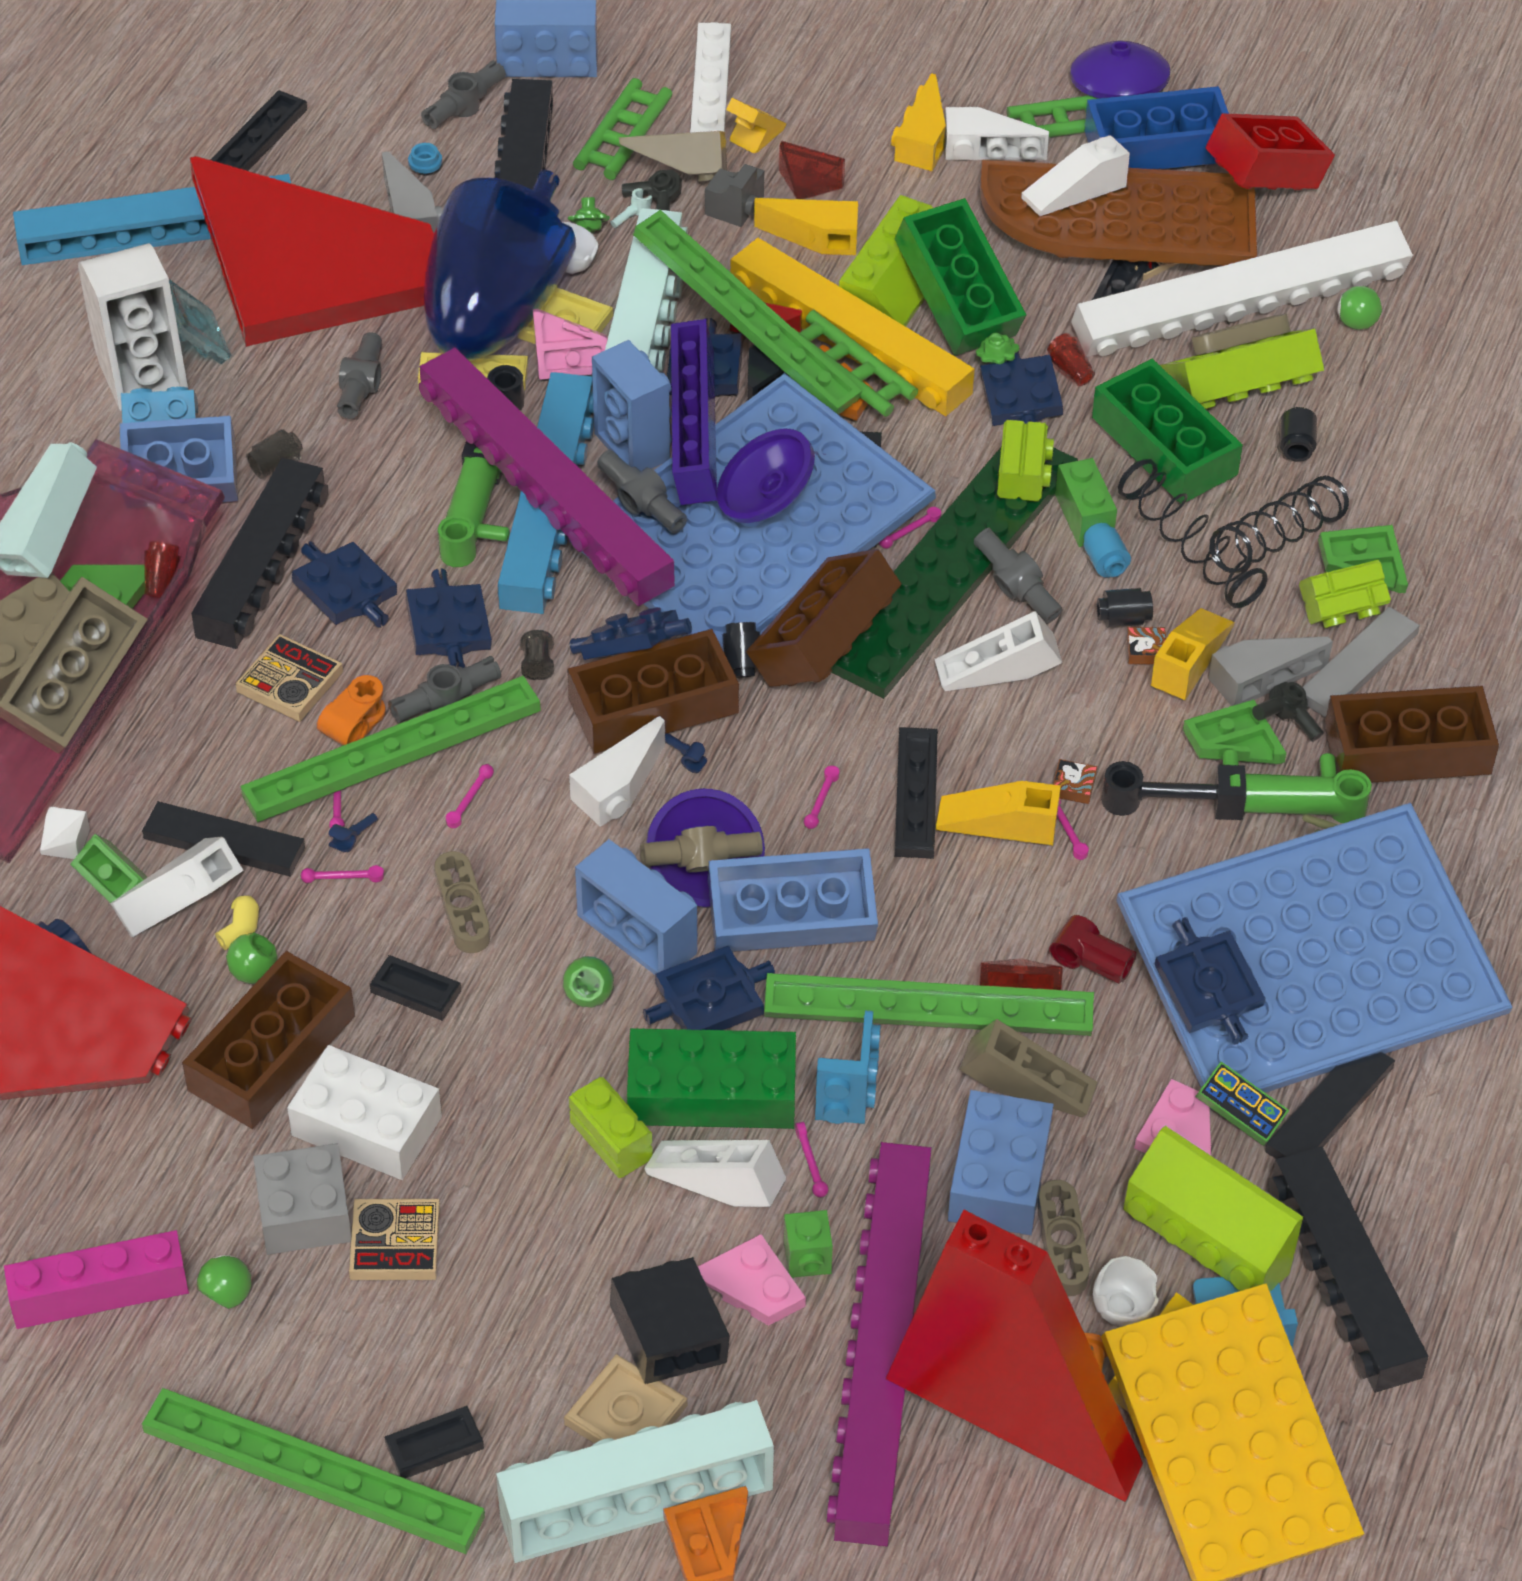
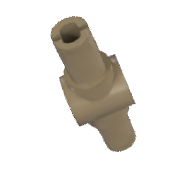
[640,826,763,872]

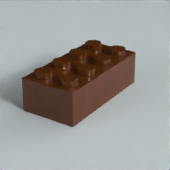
[746,549,901,687]
[567,629,739,754]
[1325,686,1499,783]
[182,951,355,1129]

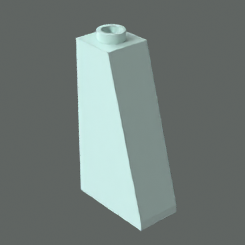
[0,442,97,578]

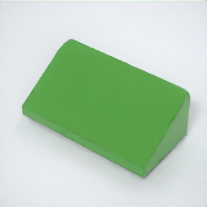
[70,834,148,903]

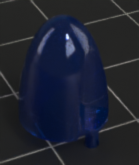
[424,170,576,361]

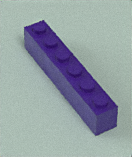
[671,319,717,505]

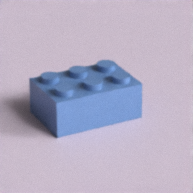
[495,0,598,77]
[592,340,672,471]
[120,416,238,509]
[575,839,697,975]
[948,1090,1054,1236]

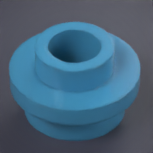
[408,143,442,174]

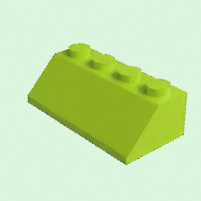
[839,195,933,327]
[1160,329,1324,409]
[1123,1125,1303,1292]

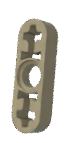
[1191,313,1291,355]
[434,851,490,953]
[1038,1180,1090,1296]

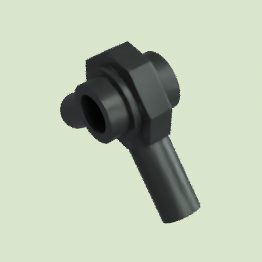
[622,170,682,211]
[1252,682,1324,742]

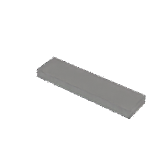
[1303,606,1420,718]

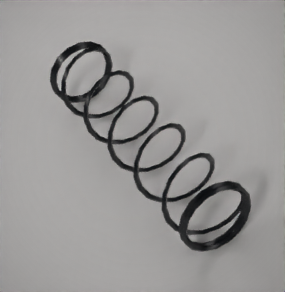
[1118,459,1268,608]
[1209,475,1349,574]

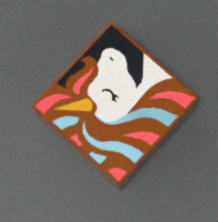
[1126,627,1166,664]
[1053,759,1098,804]

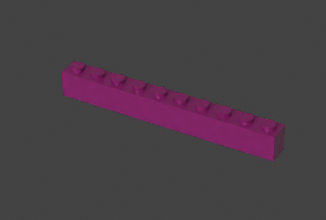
[419,348,675,607]
[827,1142,932,1547]

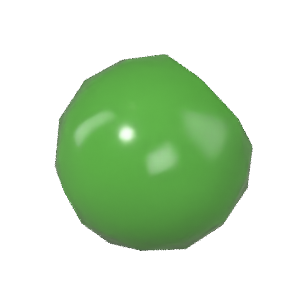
[1338,285,1382,330]
[226,932,278,984]
[563,956,614,1008]
[197,1255,251,1309]

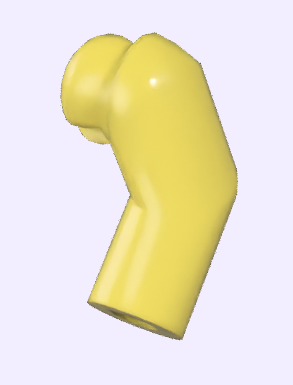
[215,896,259,950]

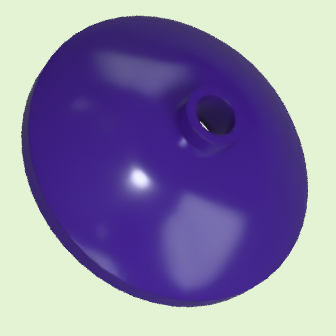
[1070,40,1170,99]
[717,428,815,523]
[646,788,765,908]

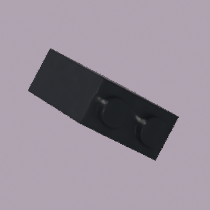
[610,1257,730,1384]

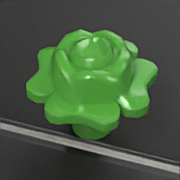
[568,197,610,233]
[976,333,1020,364]

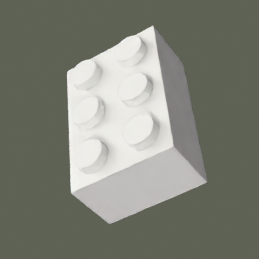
[287,1045,442,1180]

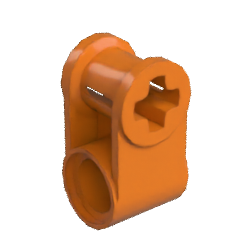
[317,675,386,746]

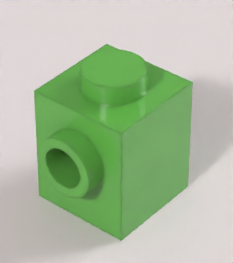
[784,1210,833,1278]

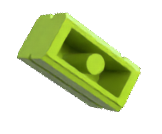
[997,420,1054,501]
[1299,560,1391,629]
[569,1077,653,1178]

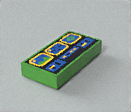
[1195,1061,1289,1146]

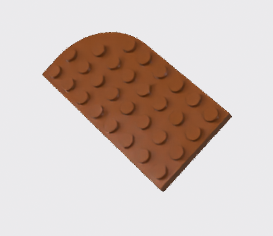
[980,160,1257,266]

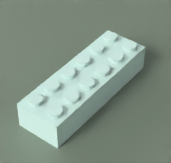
[605,208,688,372]
[496,1400,774,1563]

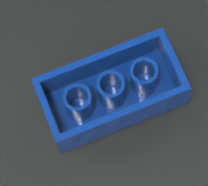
[1084,86,1229,169]

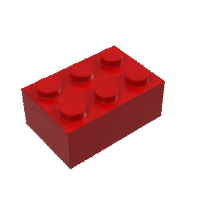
[1205,113,1335,190]

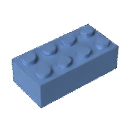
[708,848,878,952]

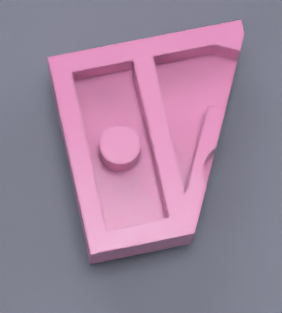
[532,309,607,380]
[1134,1079,1211,1155]
[698,1235,806,1326]

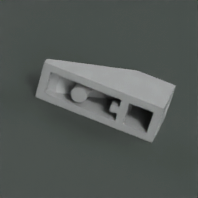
[382,151,444,237]
[1208,637,1333,706]

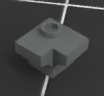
[705,164,765,227]

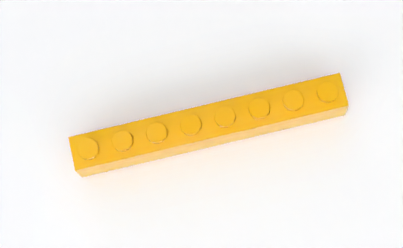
[730,237,975,417]

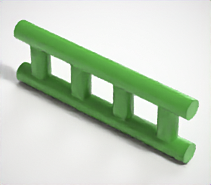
[573,78,673,180]
[1007,95,1099,138]
[793,310,918,417]

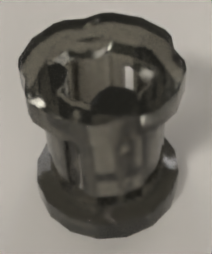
[520,630,554,680]

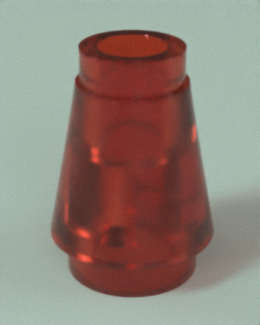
[1047,333,1095,386]
[144,541,181,599]

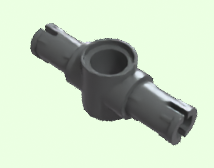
[421,60,506,129]
[337,332,383,419]
[597,449,687,534]
[974,528,1063,624]
[388,656,501,723]

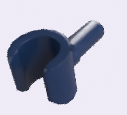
[665,733,707,773]
[328,813,378,852]

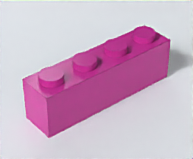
[4,1230,189,1329]

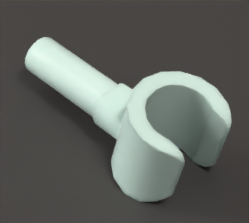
[610,188,652,228]

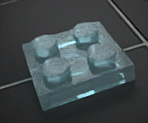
[169,279,232,364]

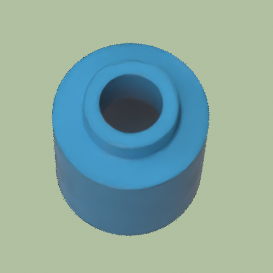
[1084,523,1131,577]

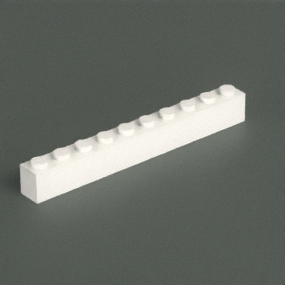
[1071,221,1413,357]

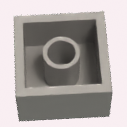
[253,1143,351,1255]

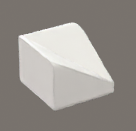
[40,807,90,859]

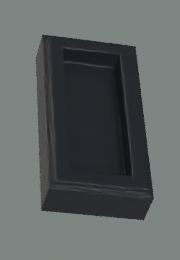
[370,955,461,1021]
[384,1406,484,1479]

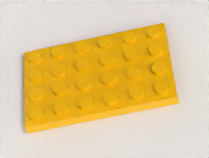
[1101,1283,1364,1581]

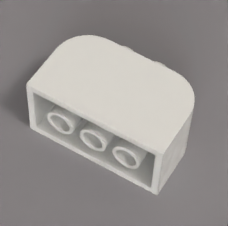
[78,243,188,411]

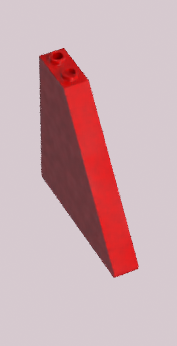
[190,156,455,347]
[0,906,192,1100]
[886,1209,1143,1502]

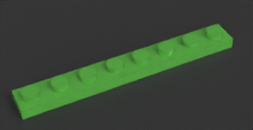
[633,210,862,415]
[240,676,541,823]
[764,973,1094,1036]
[142,1388,485,1554]

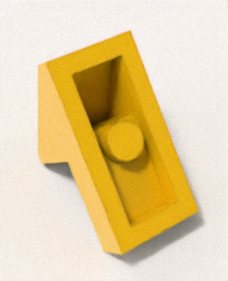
[726,98,787,153]

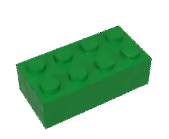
[894,198,1026,356]
[1092,358,1243,504]
[627,1028,796,1129]

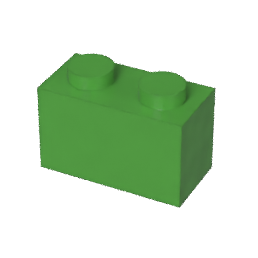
[1055,458,1117,547]

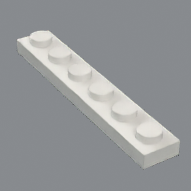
[690,22,731,133]

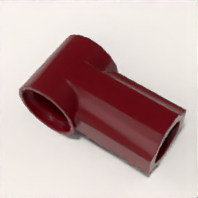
[1049,915,1137,984]

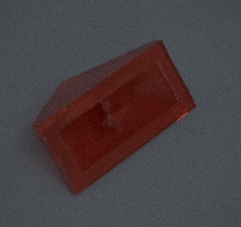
[779,141,845,199]
[980,958,1063,990]

